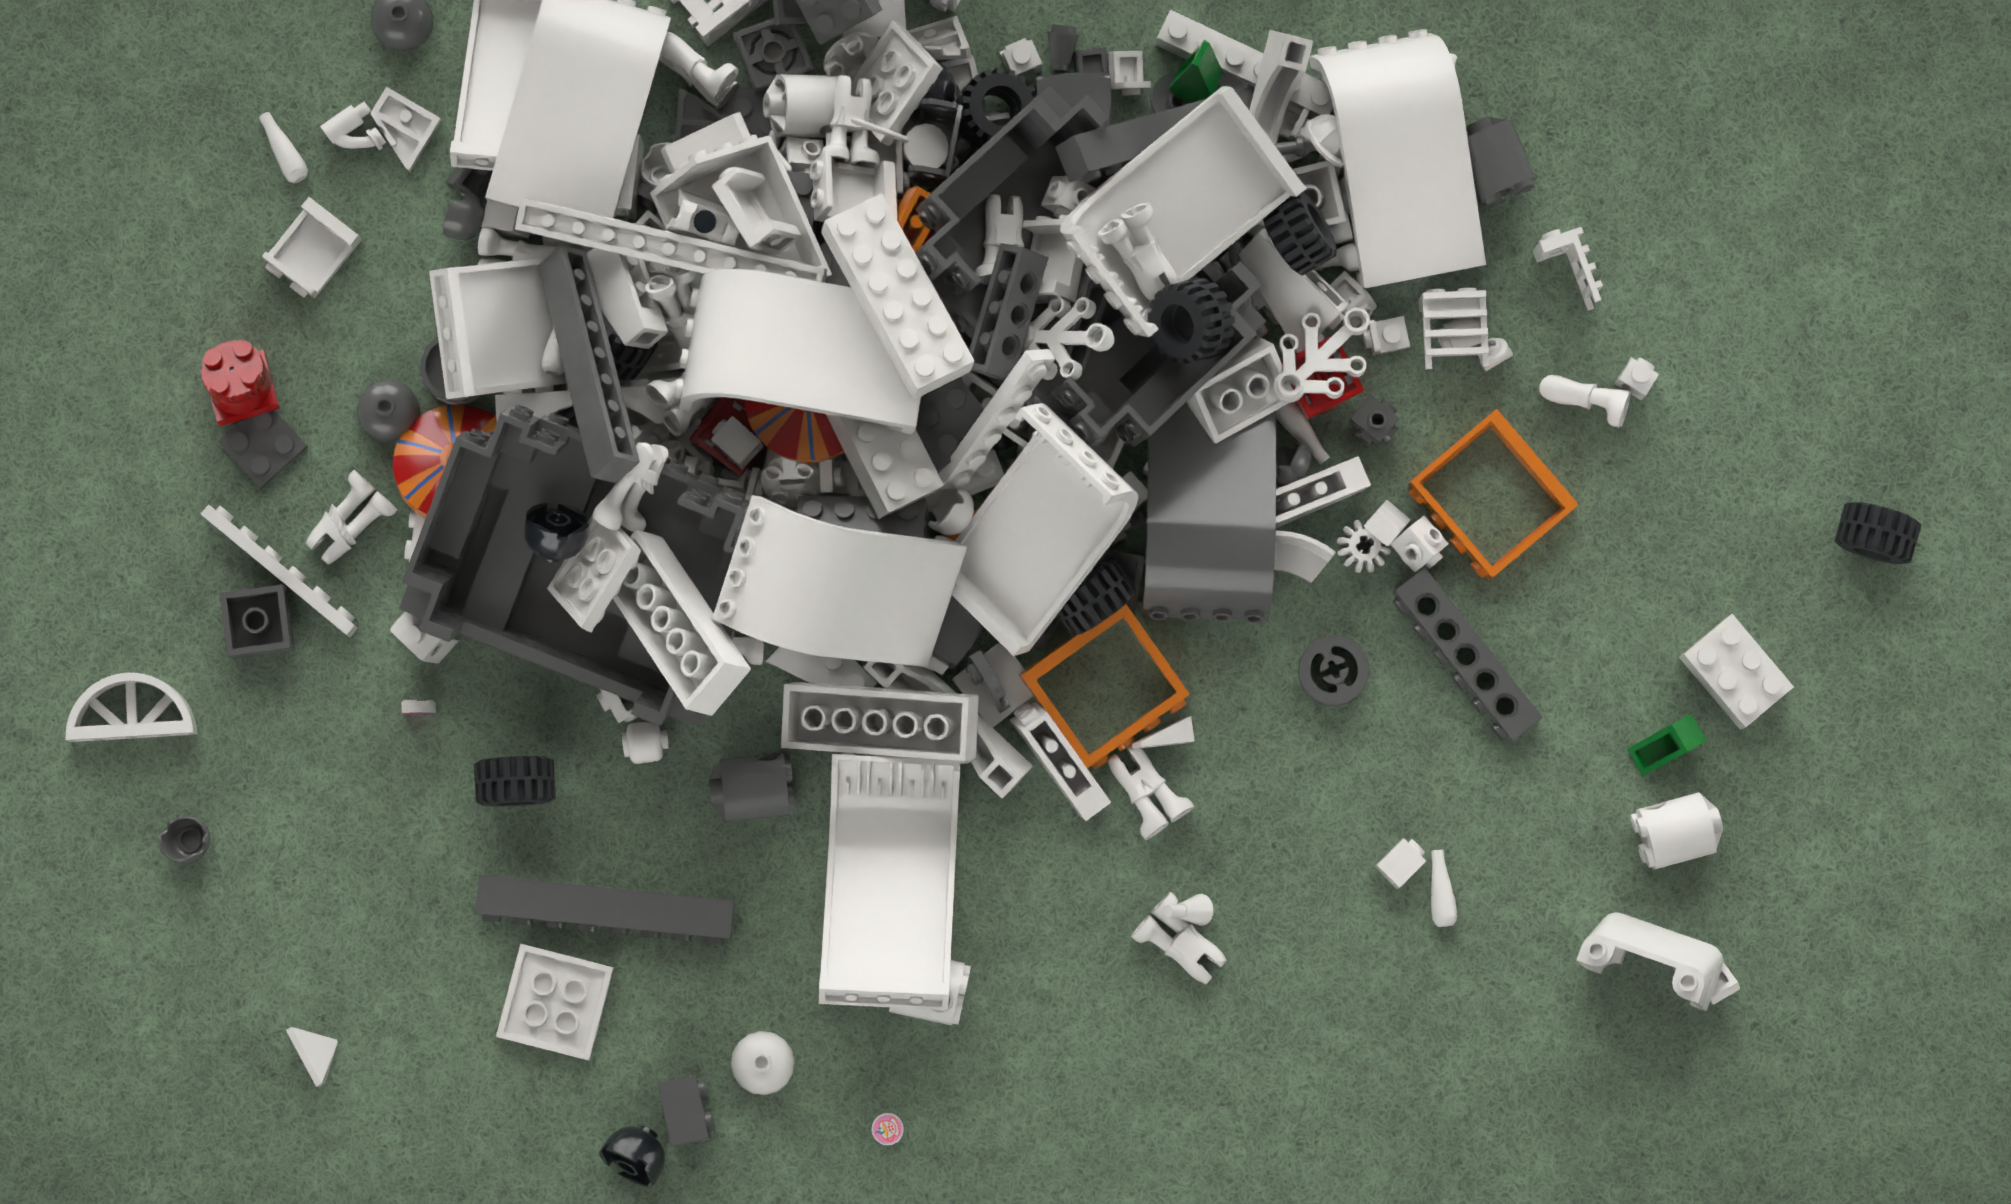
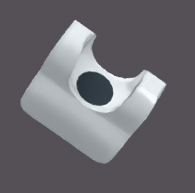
[665,189,740,247]

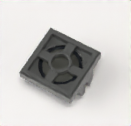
[733,18,814,93]

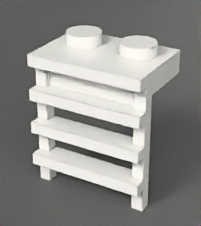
[1533,227,1603,311]
[1419,287,1489,370]

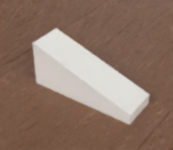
[1132,716,1195,749]

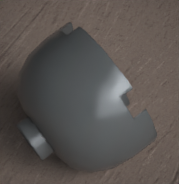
[370,0,433,51]
[356,379,421,443]

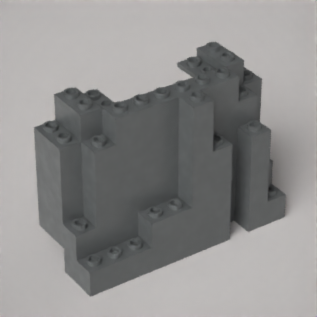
[915,86,1266,447]
[399,404,750,727]

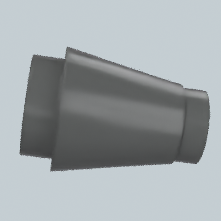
[1048,24,1079,71]

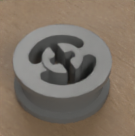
[1298,635,1369,706]

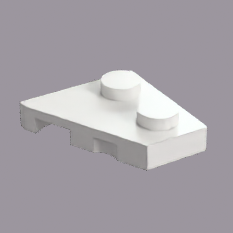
[908,16,972,60]
[370,87,442,172]

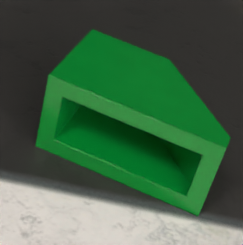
[1168,40,1223,103]
[1627,713,1707,777]

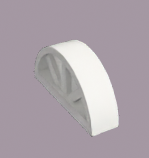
[65,673,198,742]

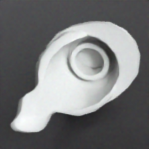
[1282,114,1343,167]

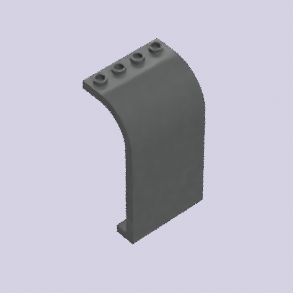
[1142,401,1276,623]

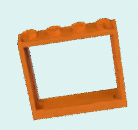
[1408,409,1579,581]
[1018,604,1190,770]

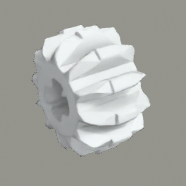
[1337,520,1391,573]

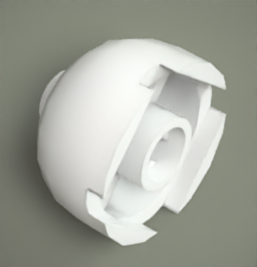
[731,1031,795,1095]

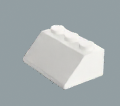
[1187,336,1293,444]

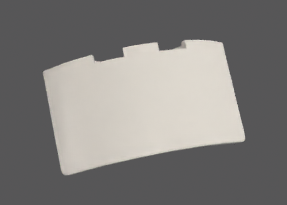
[1274,531,1336,584]

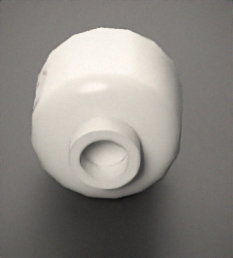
[622,721,669,764]

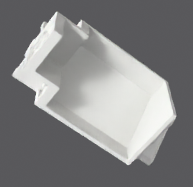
[650,112,832,290]

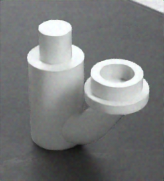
[320,102,386,150]

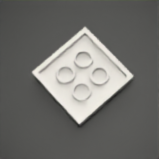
[851,20,943,146]
[547,516,642,632]
[496,944,614,1061]

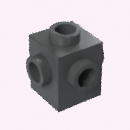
[1348,394,1399,446]

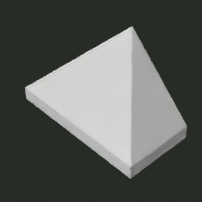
[286,1027,338,1087]

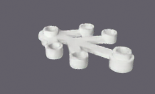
[1021,297,1115,381]
[1274,307,1370,402]

